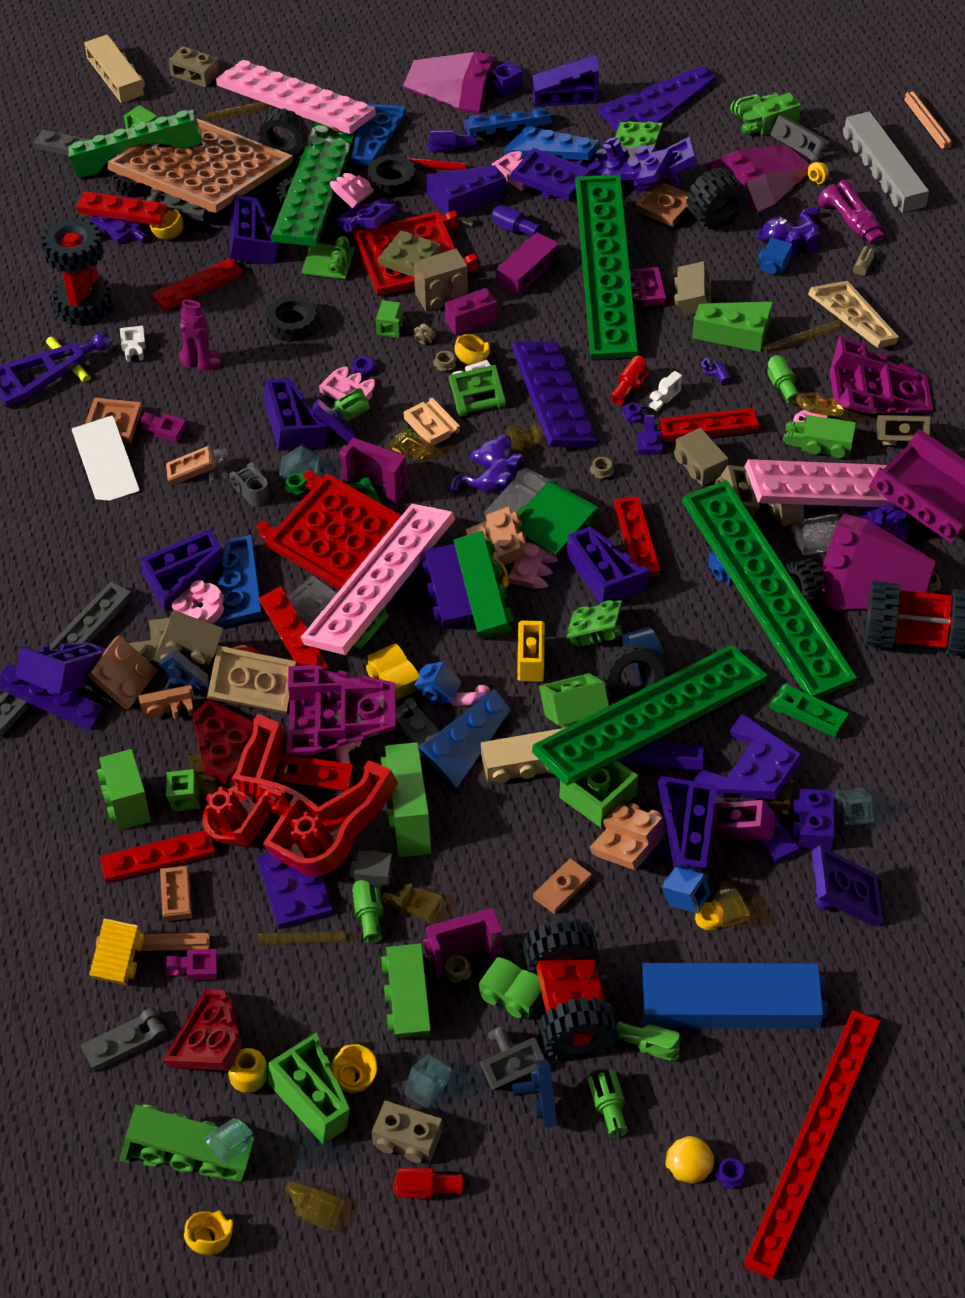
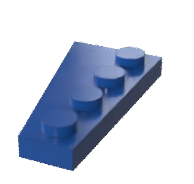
[351,103,406,166]
[464,108,552,137]
[504,126,600,160]
[213,535,263,627]
[419,689,511,791]

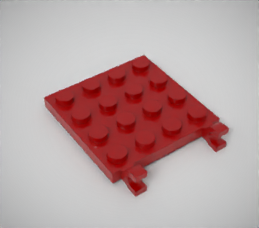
[353,211,478,296]
[256,469,402,590]

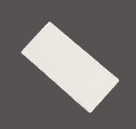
[72,416,139,501]

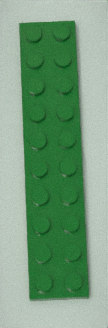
[271,122,358,246]
[575,175,638,360]
[682,480,857,698]
[532,645,768,786]

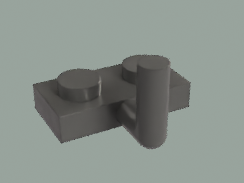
[480,1027,545,1090]

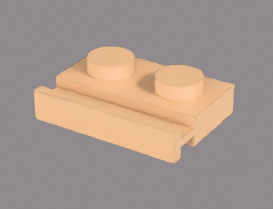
[404,398,460,447]

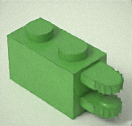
[741,92,801,137]
[783,415,856,458]

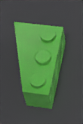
[692,302,773,352]
[381,943,430,1039]
[267,1032,349,1144]

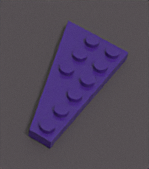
[597,65,715,131]

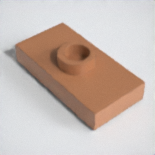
[166,446,215,485]
[533,858,591,914]
[160,866,192,922]

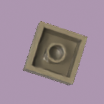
[414,249,468,311]
[153,610,223,673]

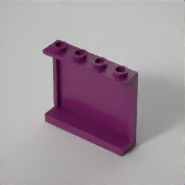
[869,429,965,544]

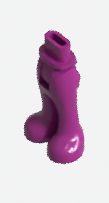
[818,179,885,244]
[179,300,222,371]

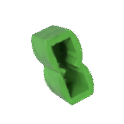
[479,957,543,1019]

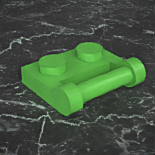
[449,365,506,417]

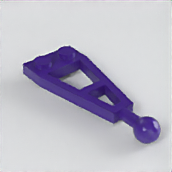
[0,332,111,408]

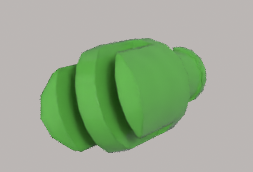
[730,93,778,119]
[767,355,801,405]
[318,388,371,428]
[352,880,384,944]
[617,1021,680,1061]
[587,1069,628,1138]

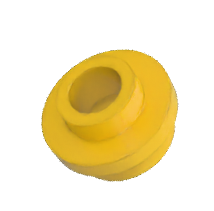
[808,162,829,184]

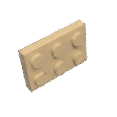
[207,646,296,714]

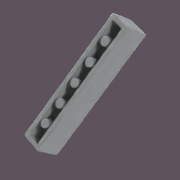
[843,111,929,213]

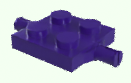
[90,195,149,245]
[336,197,397,232]

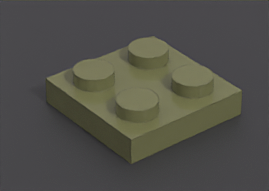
[378,231,441,277]

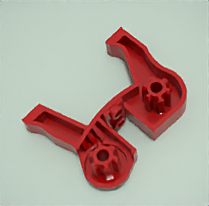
[202,714,398,876]

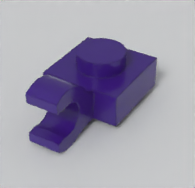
[637,415,662,455]

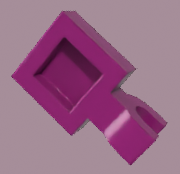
[141,412,186,443]
[167,949,217,981]

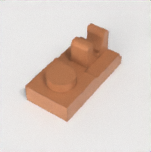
[139,685,195,719]

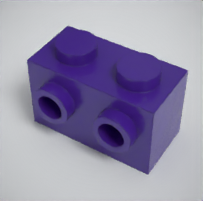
[792,789,834,850]

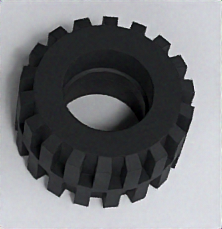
[686,167,748,230]

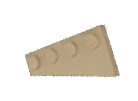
[808,281,899,348]

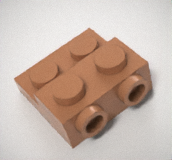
[466,506,528,566]
[590,803,667,870]

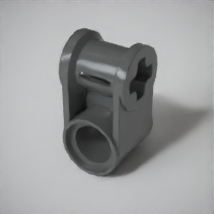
[229,463,270,507]

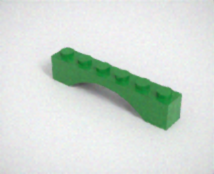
[69,110,202,179]

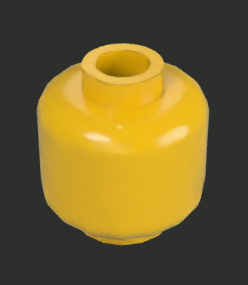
[228,1048,268,1093]

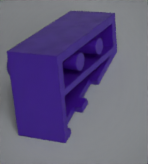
[533,55,599,107]
[427,165,506,216]
[230,195,279,264]
[264,378,328,451]
[566,527,650,604]
[141,529,222,612]
[658,776,717,874]

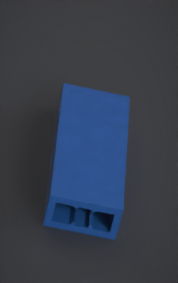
[642,963,827,1028]

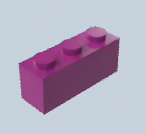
[495,232,559,296]

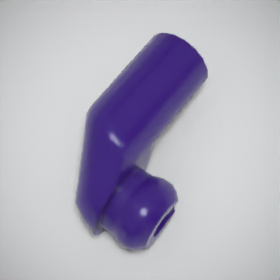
[701,358,732,385]

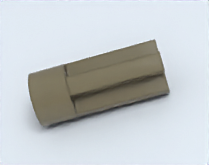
[853,246,875,276]

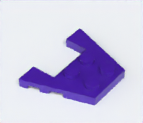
[694,714,802,799]

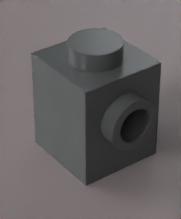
[350,850,393,891]

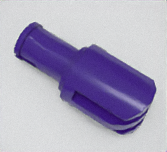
[427,130,476,152]
[492,205,542,236]

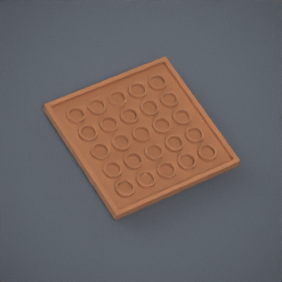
[108,118,293,213]

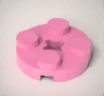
[172,580,225,624]

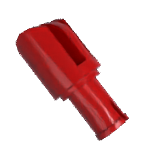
[610,356,649,405]
[393,1167,463,1199]

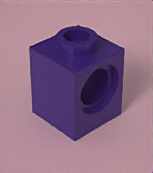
[489,61,522,96]

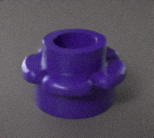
[622,403,645,423]
[715,1158,746,1189]

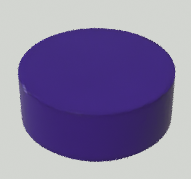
[352,356,375,377]

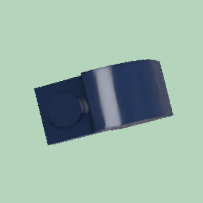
[620,627,667,684]

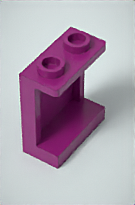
[340,438,407,505]
[423,908,502,979]

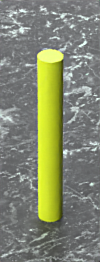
[46,336,91,383]

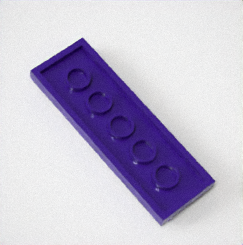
[512,341,597,447]

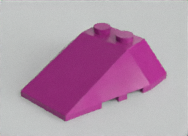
[403,52,499,113]
[705,144,810,214]
[830,336,933,413]
[816,514,936,611]
[287,665,396,756]

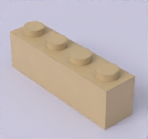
[84,35,145,103]
[481,728,565,783]

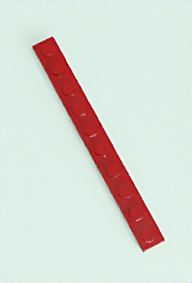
[744,1010,880,1280]

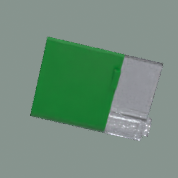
[484,468,601,557]

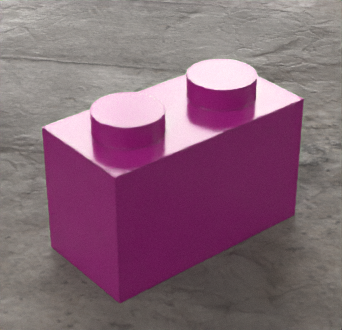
[445,288,497,335]
[711,800,776,842]

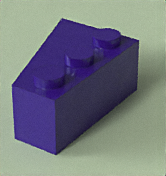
[420,544,473,629]
[15,642,106,695]

